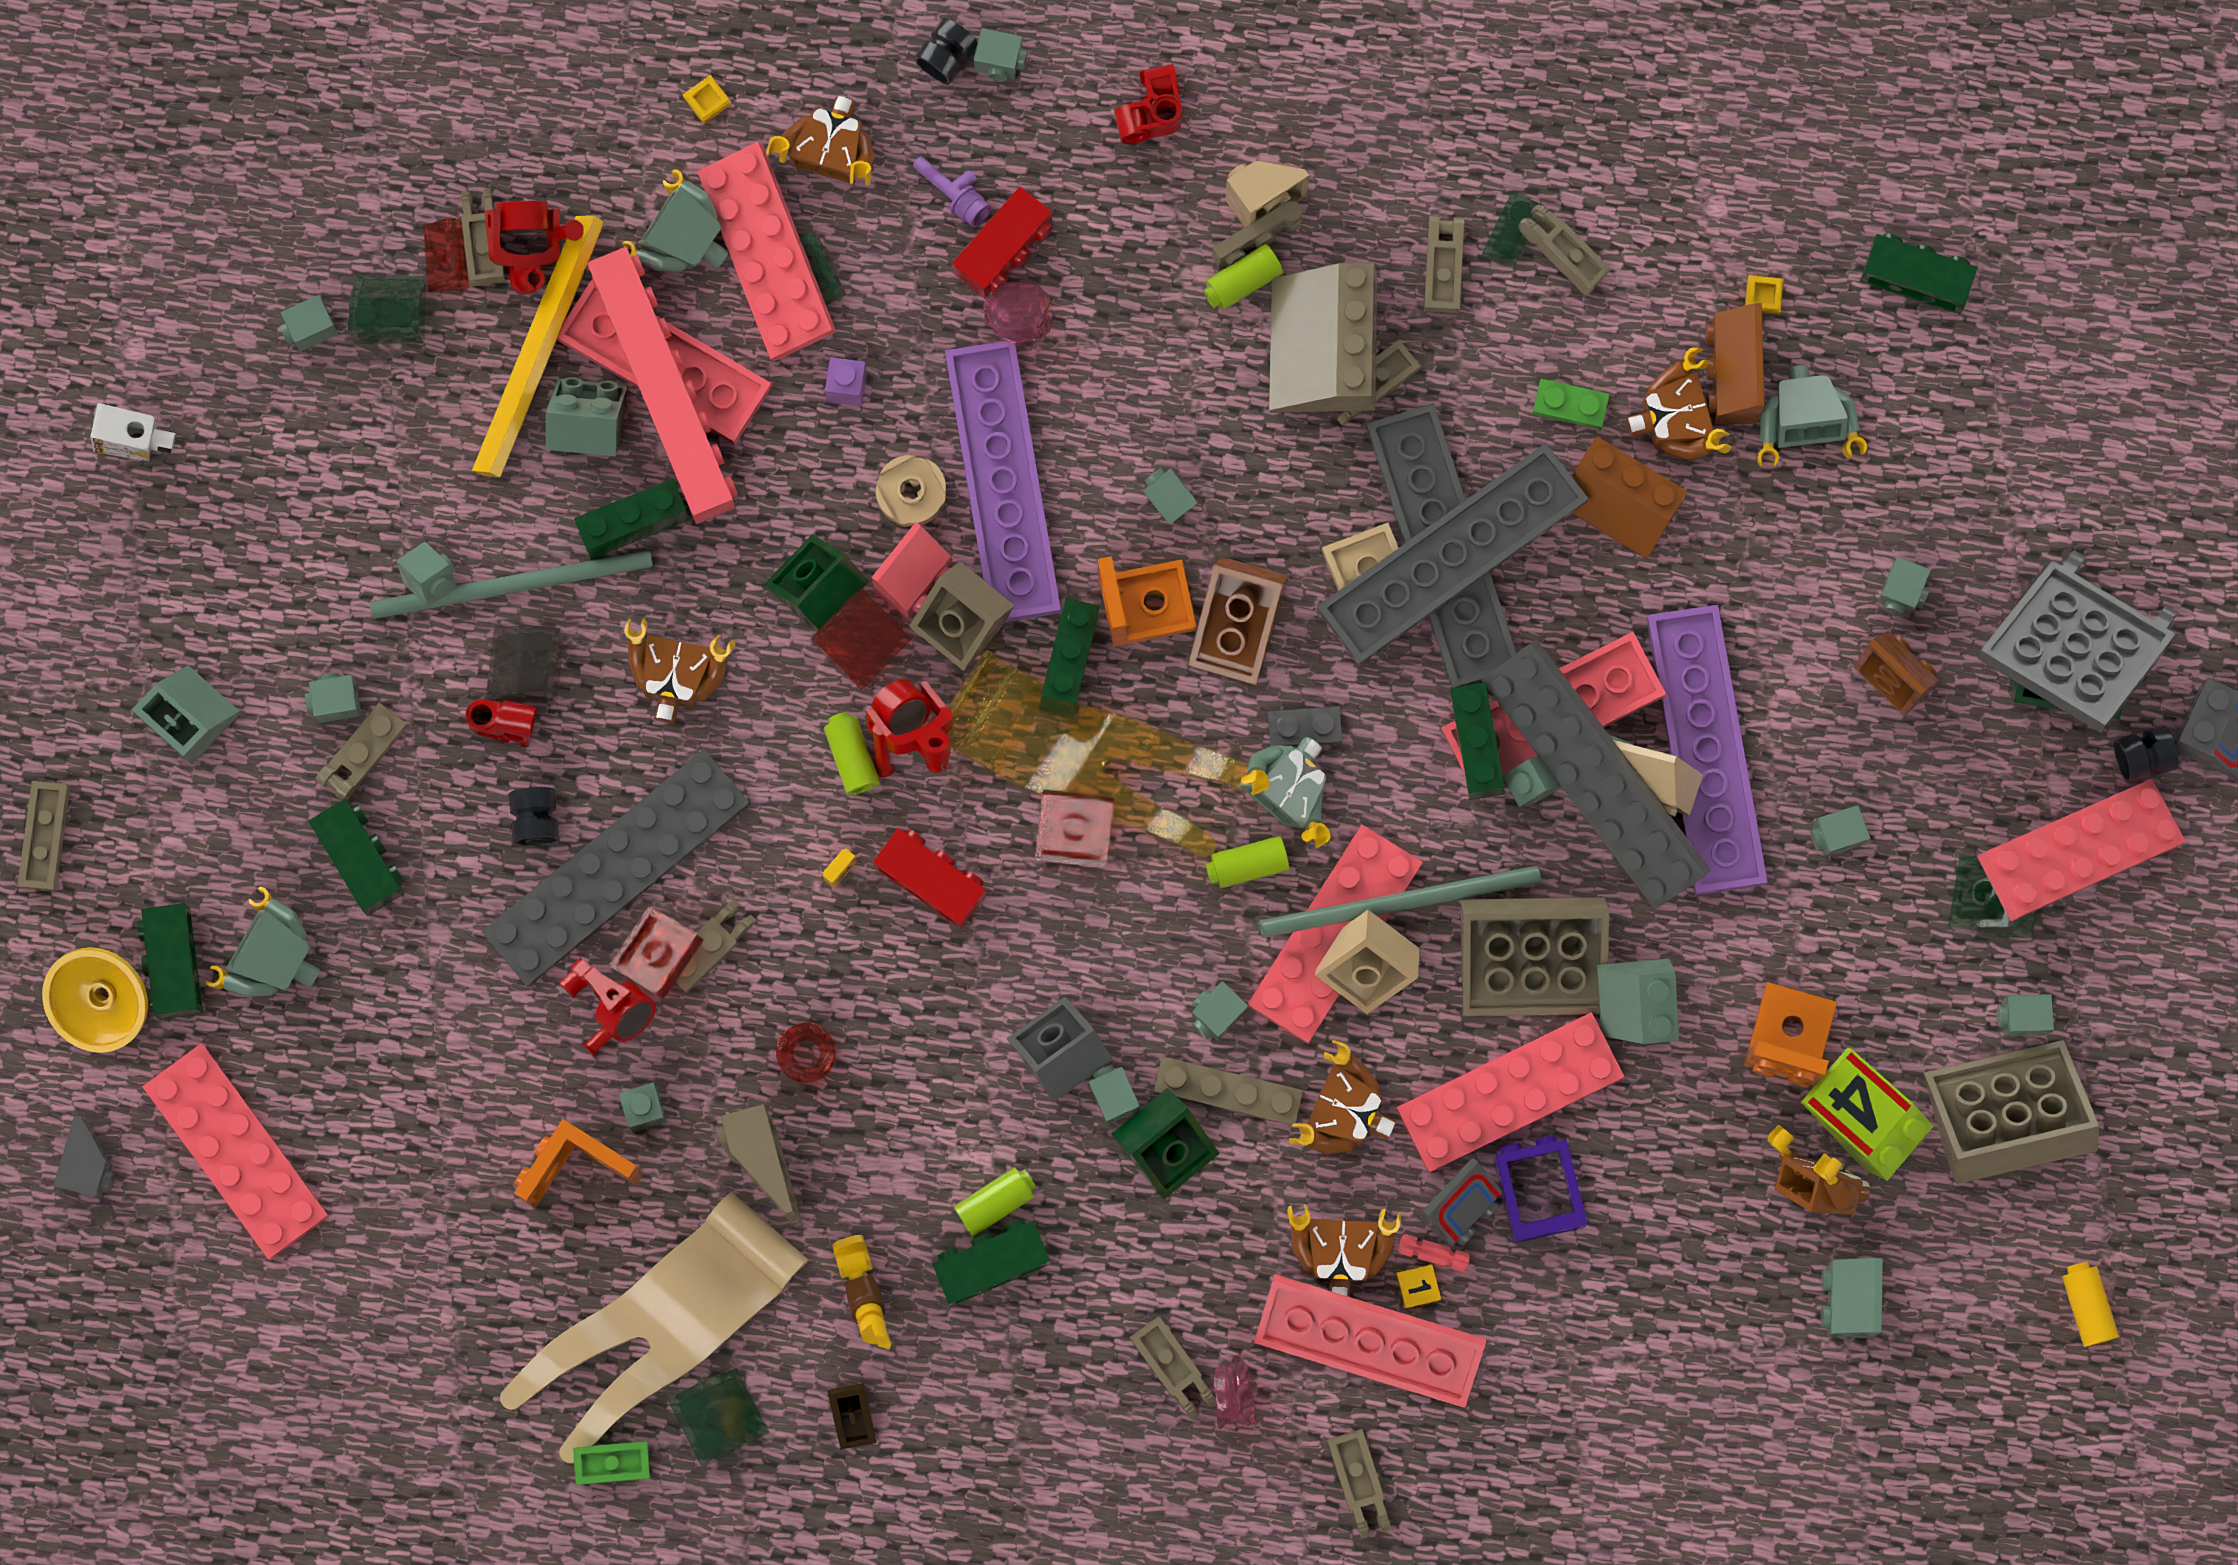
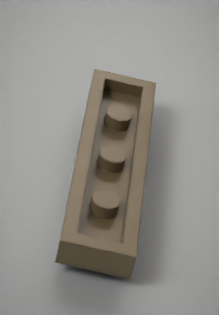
[1154,1056,1303,1126]

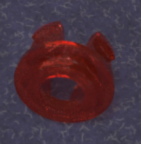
[776,1021,836,1083]

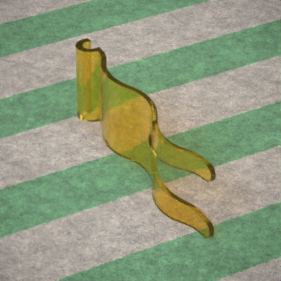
[946,650,1248,857]

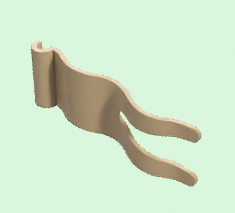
[500,1192,809,1464]

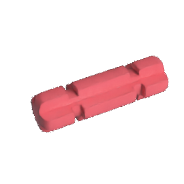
[1398,1234,1470,1273]

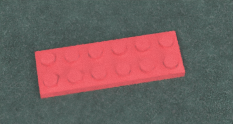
[697,141,836,361]
[557,278,772,445]
[1441,632,1666,776]
[1977,779,2186,922]
[1247,825,1423,1044]
[1396,1012,1624,1173]
[142,1043,329,1260]
[1254,1274,1486,1408]

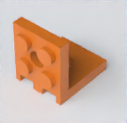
[1098,556,1197,647]
[1744,982,1837,1088]
[514,1119,644,1208]

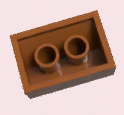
[1705,303,1764,424]
[1572,436,1688,559]

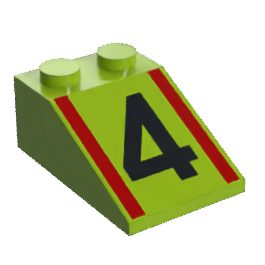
[1801,1048,1934,1181]

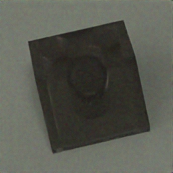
[485,625,565,706]

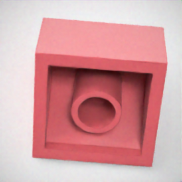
[871,522,952,619]

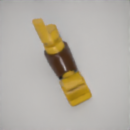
[832,1235,891,1350]

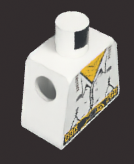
[91,403,176,461]

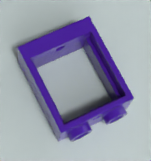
[1493,1135,1587,1244]

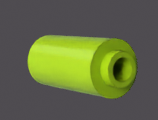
[1203,244,1283,311]
[824,712,880,796]
[1206,836,1290,889]
[953,1167,1036,1237]

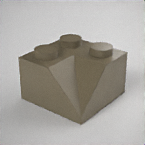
[909,561,1015,671]

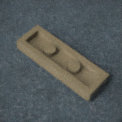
[17,781,70,892]

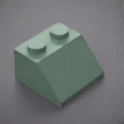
[1597,958,1679,1044]
[1821,1258,1883,1338]

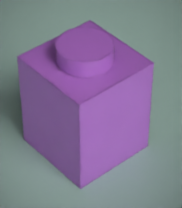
[825,357,867,406]

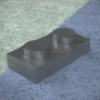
[1268,706,1342,747]

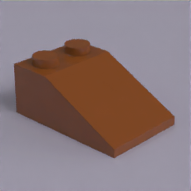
[1188,557,1289,685]
[1854,631,1939,717]

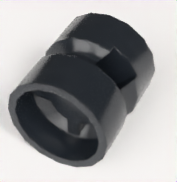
[913,18,978,85]
[2113,725,2179,784]
[508,787,559,846]

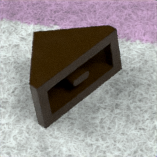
[827,1383,877,1450]

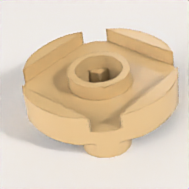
[875,455,947,527]

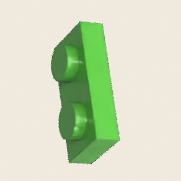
[1532,379,1609,430]
[573,1441,650,1485]

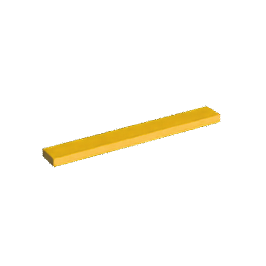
[472,216,604,478]

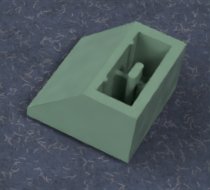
[546,377,628,456]
[132,665,241,765]

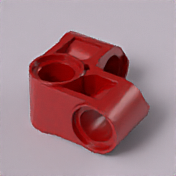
[1114,64,1182,145]
[465,699,537,747]

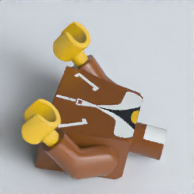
[766,96,875,186]
[1626,348,1731,461]
[624,618,735,724]
[1289,1040,1396,1155]
[1768,1125,1870,1215]
[1287,1204,1401,1297]

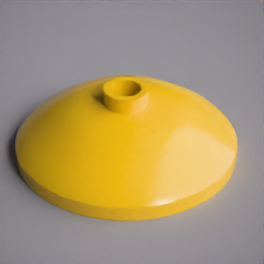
[42,947,148,1053]

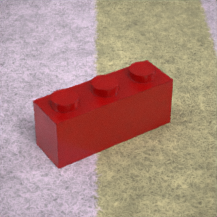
[952,186,1053,299]
[873,828,987,930]

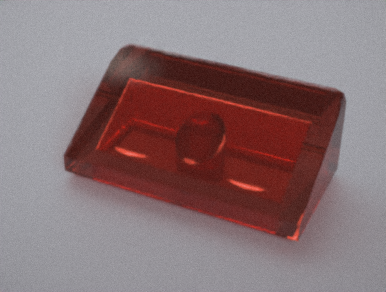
[423,217,470,292]

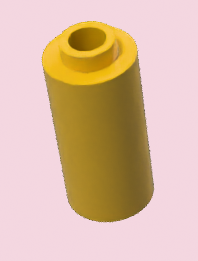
[2062,1261,2120,1347]

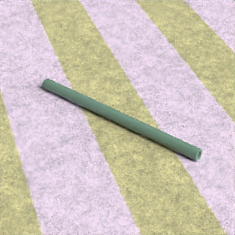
[370,550,653,619]
[1259,866,1541,938]

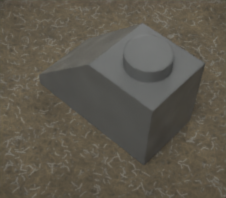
[53,1116,115,1200]

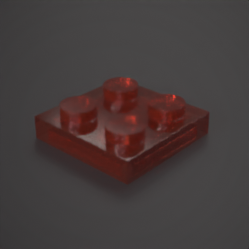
[810,589,912,690]
[1035,789,1115,869]
[609,906,704,1000]

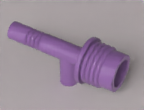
[913,156,991,228]

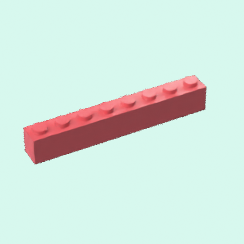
[587,247,738,524]

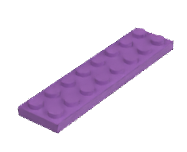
[945,339,1061,622]
[1646,605,1768,895]

